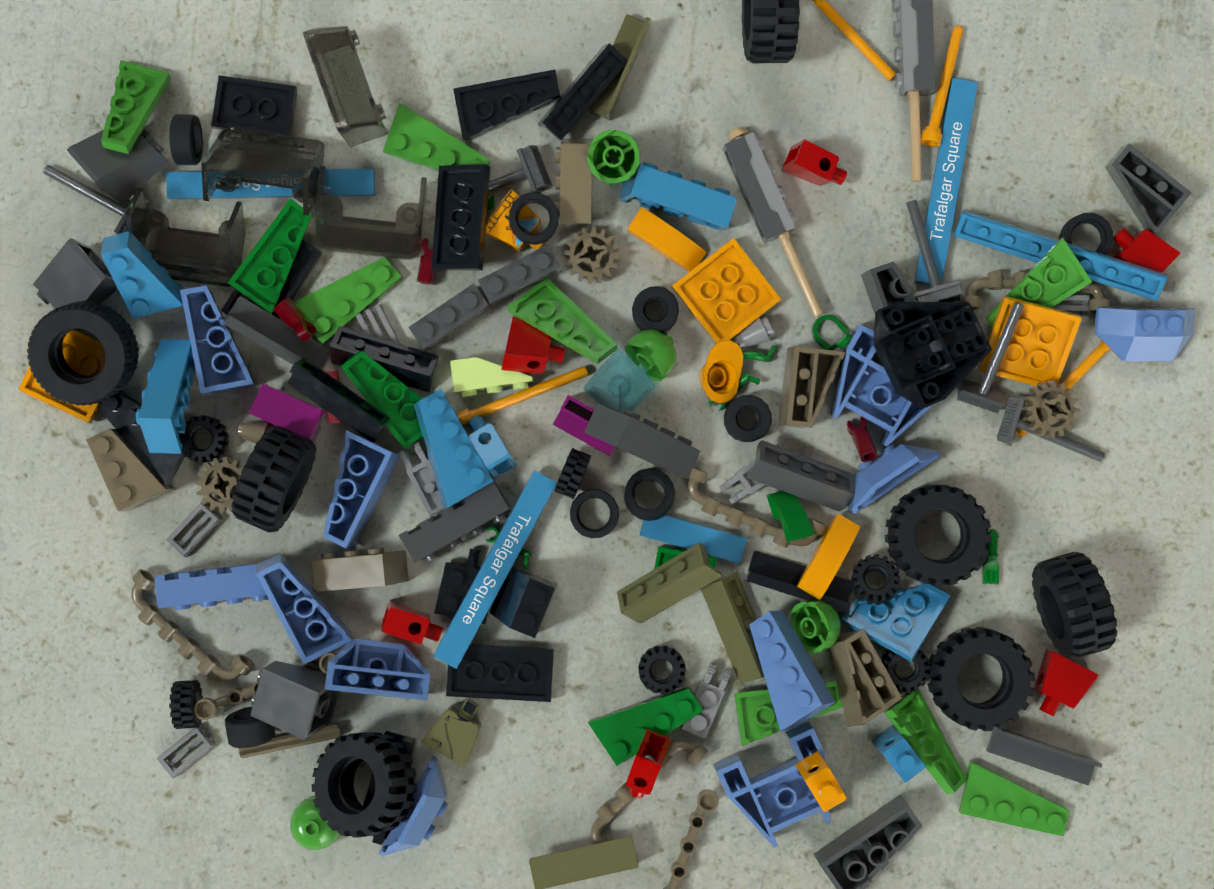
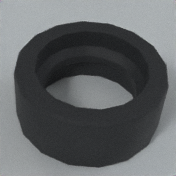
[169,114,203,165]
[509,192,559,245]
[1059,213,1114,255]
[624,468,675,521]
[570,489,619,539]

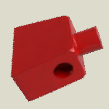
[781,139,847,186]
[1113,227,1181,273]
[501,316,565,374]
[381,600,443,644]
[1034,649,1098,717]
[625,729,671,798]

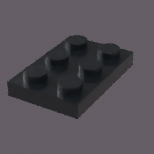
[211,75,298,139]

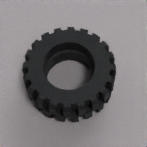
[742,0,800,64]
[231,426,316,533]
[885,485,992,586]
[1032,552,1117,660]
[927,627,1035,732]
[311,732,417,838]

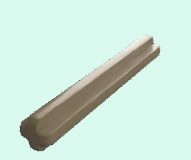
[238,723,342,758]

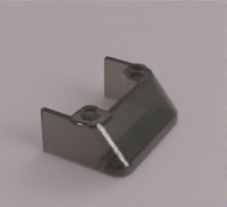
[303,26,389,148]
[201,128,325,216]
[316,166,428,260]
[125,188,246,287]

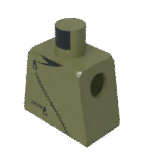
[421,698,482,767]

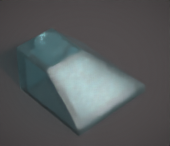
[583,348,656,414]

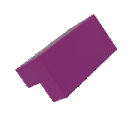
[249,383,325,441]
[553,395,615,456]

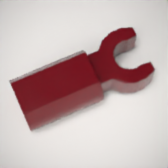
[416,238,436,285]
[273,296,316,342]
[847,417,878,462]

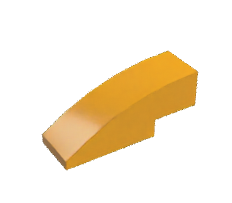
[627,207,707,272]
[797,513,860,600]

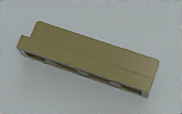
[587,14,651,121]
[617,543,722,623]
[701,572,764,683]
[529,836,639,889]

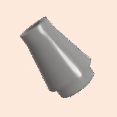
[735,317,776,349]

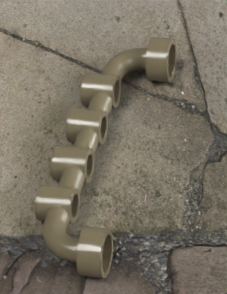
[960,271,1111,313]
[687,467,828,548]
[131,569,255,680]
[194,652,337,720]
[590,740,708,844]
[663,789,719,889]

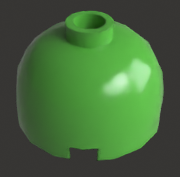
[587,130,641,184]
[625,329,677,382]
[789,600,841,654]
[290,795,340,850]

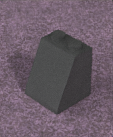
[67,128,168,204]
[33,238,118,309]
[250,661,339,740]

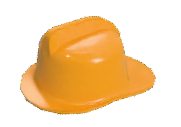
[699,340,743,403]

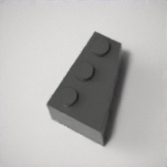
[1105,144,1192,235]

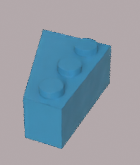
[101,231,185,319]

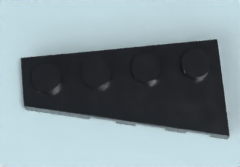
[453,69,560,141]
[98,390,194,486]

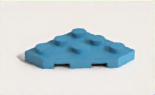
[842,583,951,662]

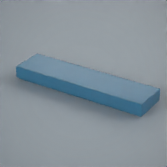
[640,515,747,564]

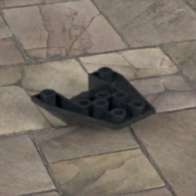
[873,302,992,409]

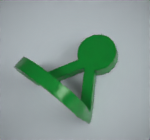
[812,315,852,351]

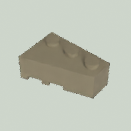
[555,138,593,224]
[779,346,846,428]
[86,429,175,511]
[311,548,409,592]
[829,629,902,727]

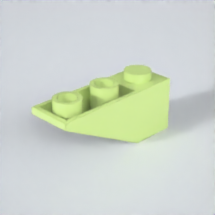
[450,357,534,397]

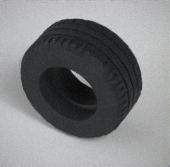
[27,301,139,406]

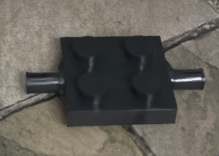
[434,548,488,624]

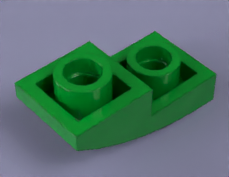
[766,491,814,543]

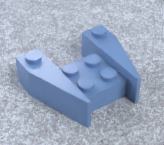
[830,324,934,446]
[713,721,831,848]

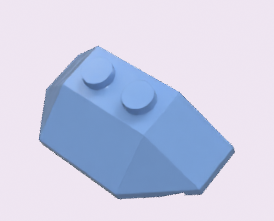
[1094,307,1196,361]
[848,443,941,514]
[325,639,430,700]
[379,756,448,856]

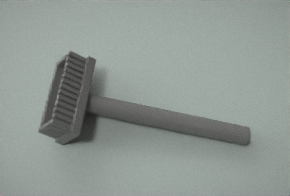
[488,145,552,193]
[43,165,149,234]
[906,200,964,302]
[957,302,1025,414]
[997,397,1105,462]

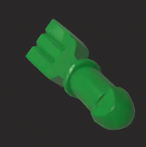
[982,529,999,585]

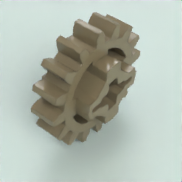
[564,227,620,284]
[1021,381,1080,438]
[195,457,244,513]

